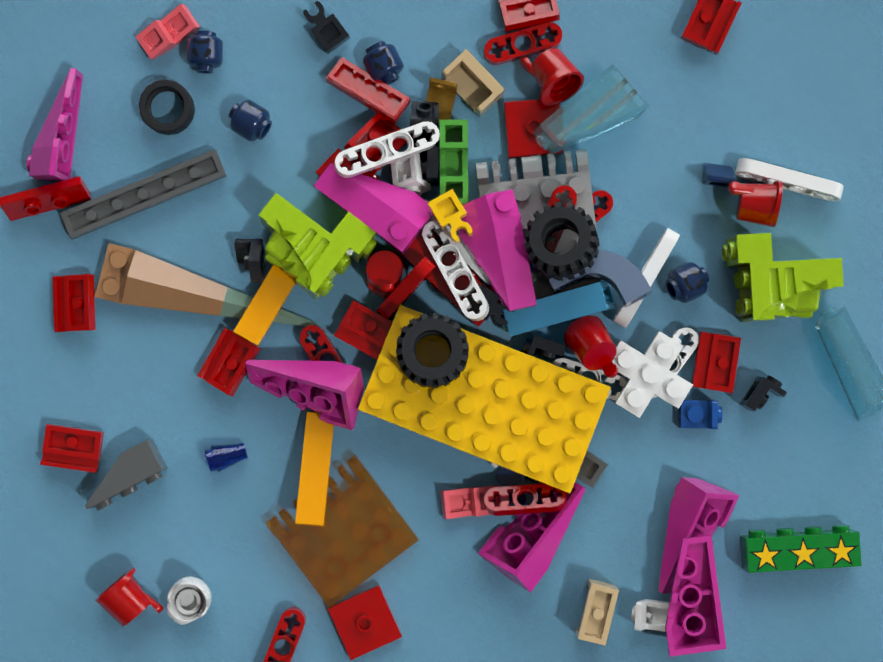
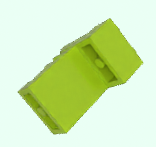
[258,193,377,300]
[721,233,844,322]

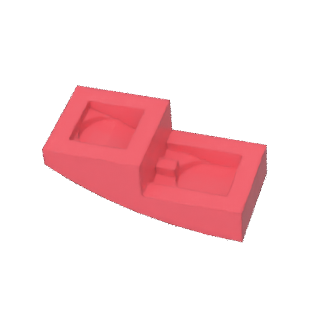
[136,4,200,60]
[440,485,501,519]

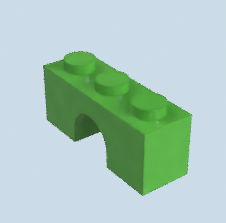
[440,120,468,205]

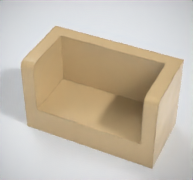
[442,49,505,117]
[575,578,619,646]

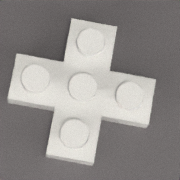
[612,331,693,418]

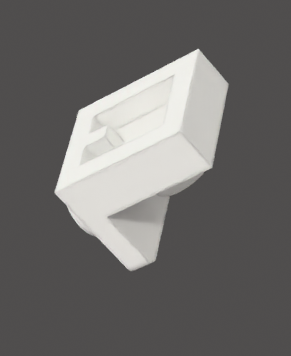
[391,153,431,196]

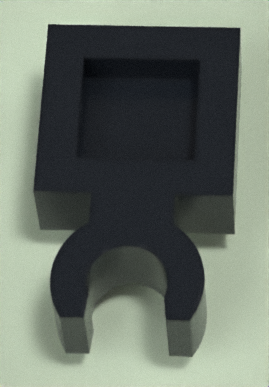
[303,1,350,54]
[467,284,514,326]

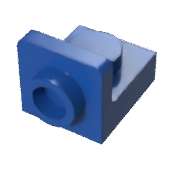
[679,400,722,429]

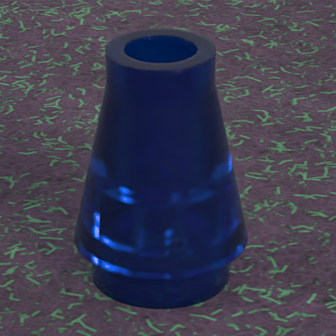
[204,442,248,473]

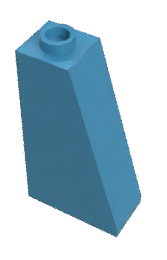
[501,281,616,337]

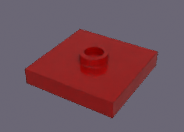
[504,99,564,159]
[328,584,402,660]

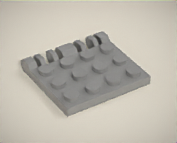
[476,149,599,263]

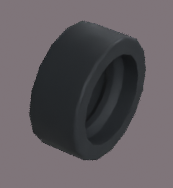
[139,79,195,135]

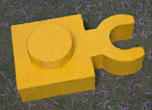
[428,189,472,244]

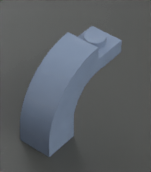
[548,250,652,308]

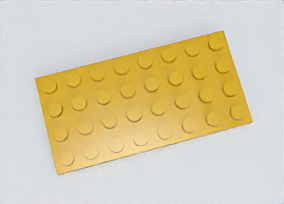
[358,305,611,494]

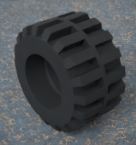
[524,202,599,281]
[396,313,469,389]

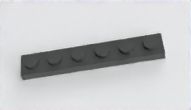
[60,149,227,240]

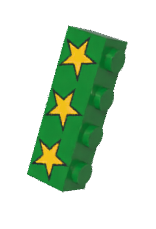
[740,525,862,573]

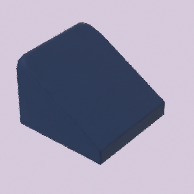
[702,163,735,187]

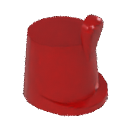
[520,48,584,106]
[728,181,783,228]
[365,250,407,298]
[564,315,618,378]
[95,567,164,627]

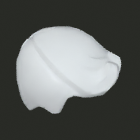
[167,576,212,625]

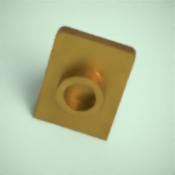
[426,77,457,124]

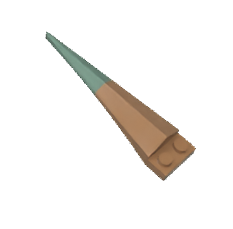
[94,243,318,326]

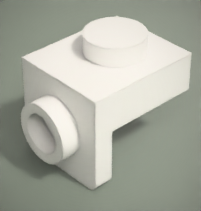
[632,599,670,632]

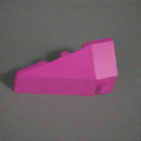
[26,68,83,182]
[313,163,433,255]
[457,189,537,312]
[245,360,364,430]
[658,477,739,594]
[478,482,586,593]
[665,535,727,657]

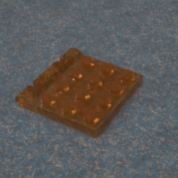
[266,455,419,608]

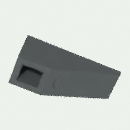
[85,439,167,511]

